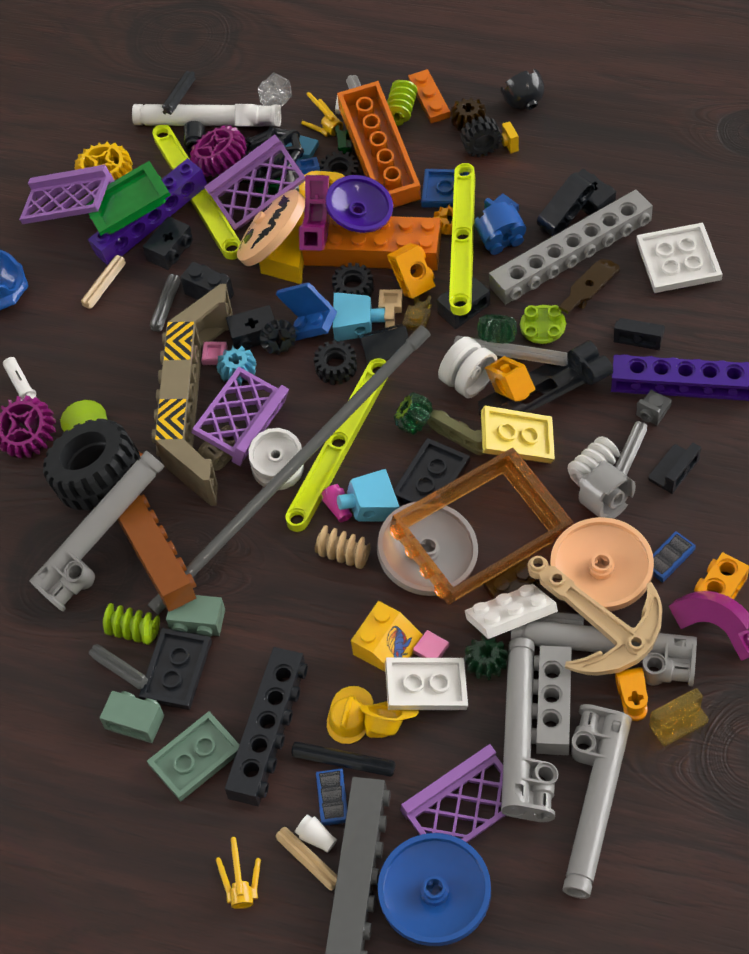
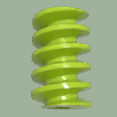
[387,80,418,126]
[103,603,160,645]

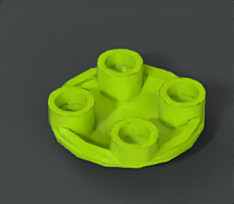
[520,305,566,344]
[60,400,108,432]

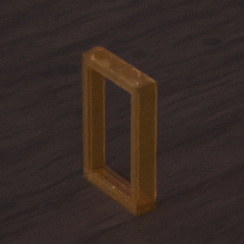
[390,447,573,605]

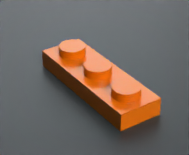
[408,69,450,123]

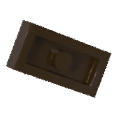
[484,559,540,599]

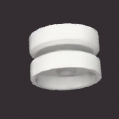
[438,337,497,398]
[249,428,304,490]

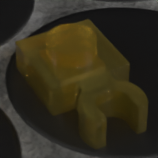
[402,295,432,331]

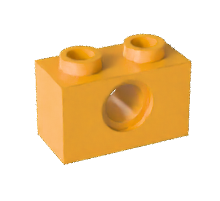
[387,243,435,299]
[485,356,536,401]

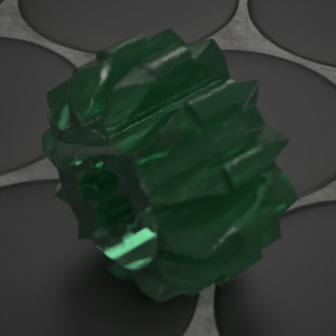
[477,314,517,344]
[394,392,433,435]
[464,635,508,680]

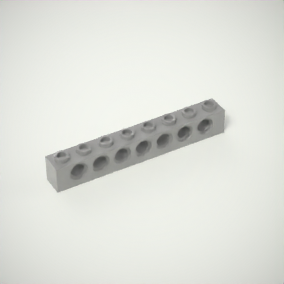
[489,189,653,305]

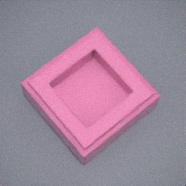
[201,342,228,365]
[413,630,449,658]

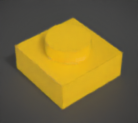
[501,121,519,153]

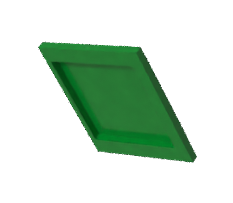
[86,161,171,236]

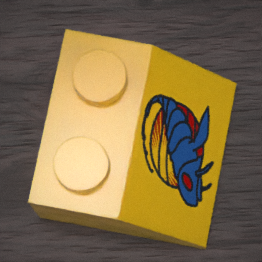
[351,601,423,672]

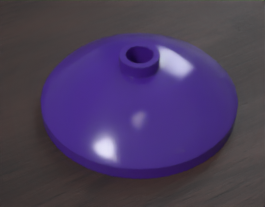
[325,175,393,233]

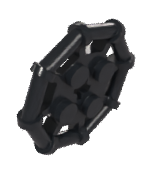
[239,126,304,188]

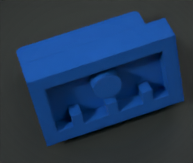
[276,283,337,341]

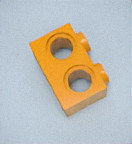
[694,552,749,599]

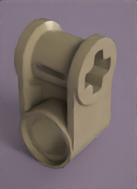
[198,425,241,471]

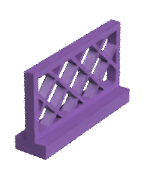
[204,135,305,231]
[19,165,115,224]
[191,367,289,466]
[400,744,506,843]

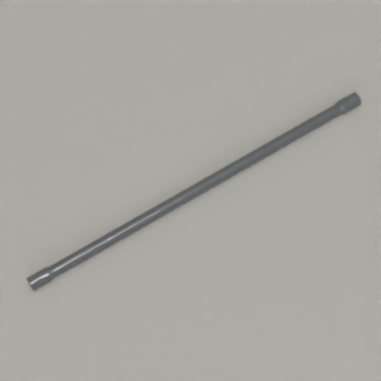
[148,325,431,615]

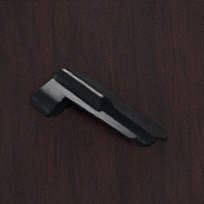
[478,340,614,415]

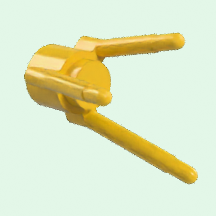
[301,92,343,137]
[216,837,261,909]

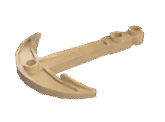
[528,556,662,676]

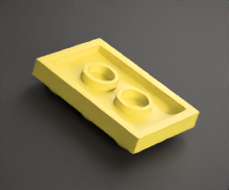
[481,406,555,464]

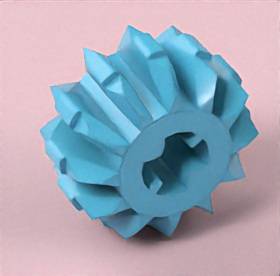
[217,346,257,386]

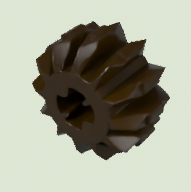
[450,97,486,131]

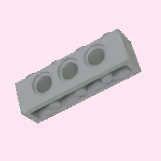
[531,646,572,755]

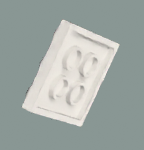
[636,223,722,293]

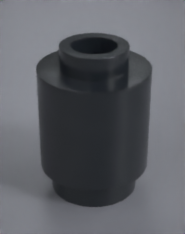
[184,121,205,152]

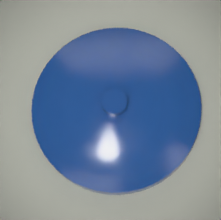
[378,833,491,946]

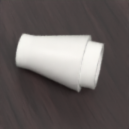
[295,814,337,853]

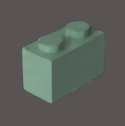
[166,595,225,637]
[100,691,164,743]

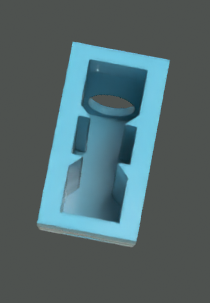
[333,293,385,341]
[337,469,400,521]

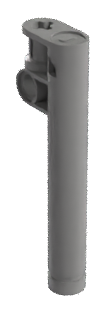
[29,450,165,611]
[511,620,697,687]
[501,638,558,822]
[562,704,632,899]

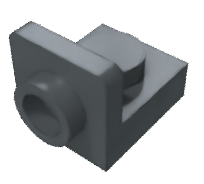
[636,390,672,425]

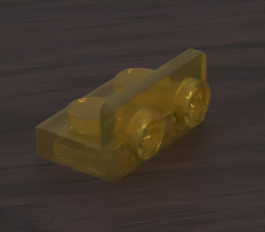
[649,688,709,746]

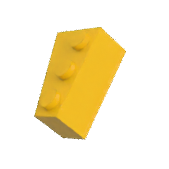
[259,212,305,284]

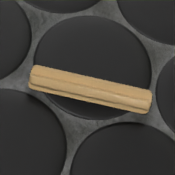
[81,255,126,309]
[276,827,337,891]

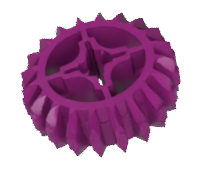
[190,125,247,177]
[0,395,56,459]

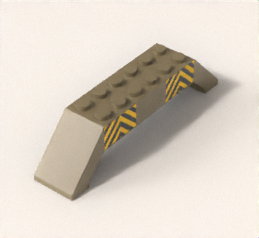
[152,284,233,506]

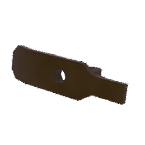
[558,259,620,314]

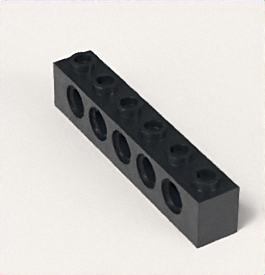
[225,647,308,807]

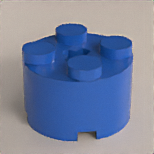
[474,202,526,255]

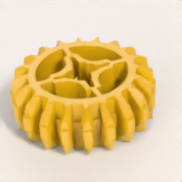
[74,141,133,192]

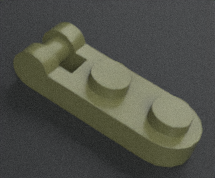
[426,410,485,455]

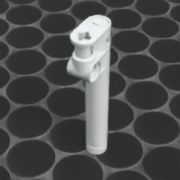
[132,104,281,127]

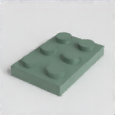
[147,711,240,802]

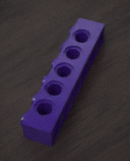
[88,158,207,265]
[611,355,749,401]

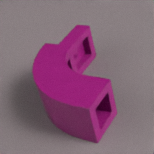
[299,175,330,251]
[669,591,749,661]

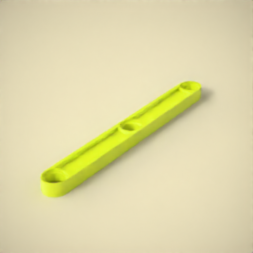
[152,125,240,260]
[449,163,475,316]
[285,358,388,532]

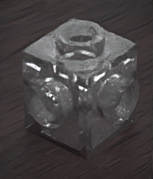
[258,72,292,107]

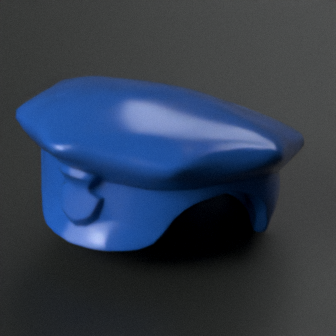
[0,250,28,310]

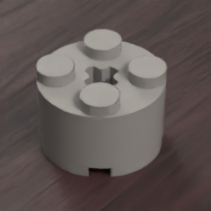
[578,461,636,519]

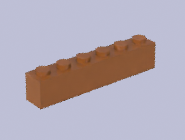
[117,494,197,612]

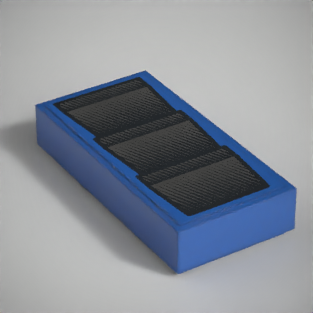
[653,531,696,583]
[316,769,347,826]

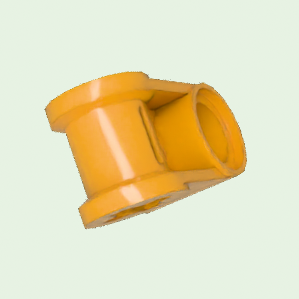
[615,667,648,721]

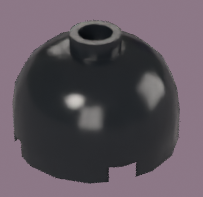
[501,69,544,110]

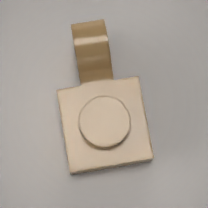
[378,289,403,328]

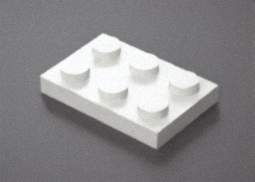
[465,584,558,639]
[385,657,468,710]

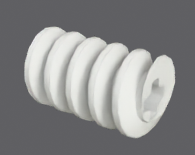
[568,436,620,488]

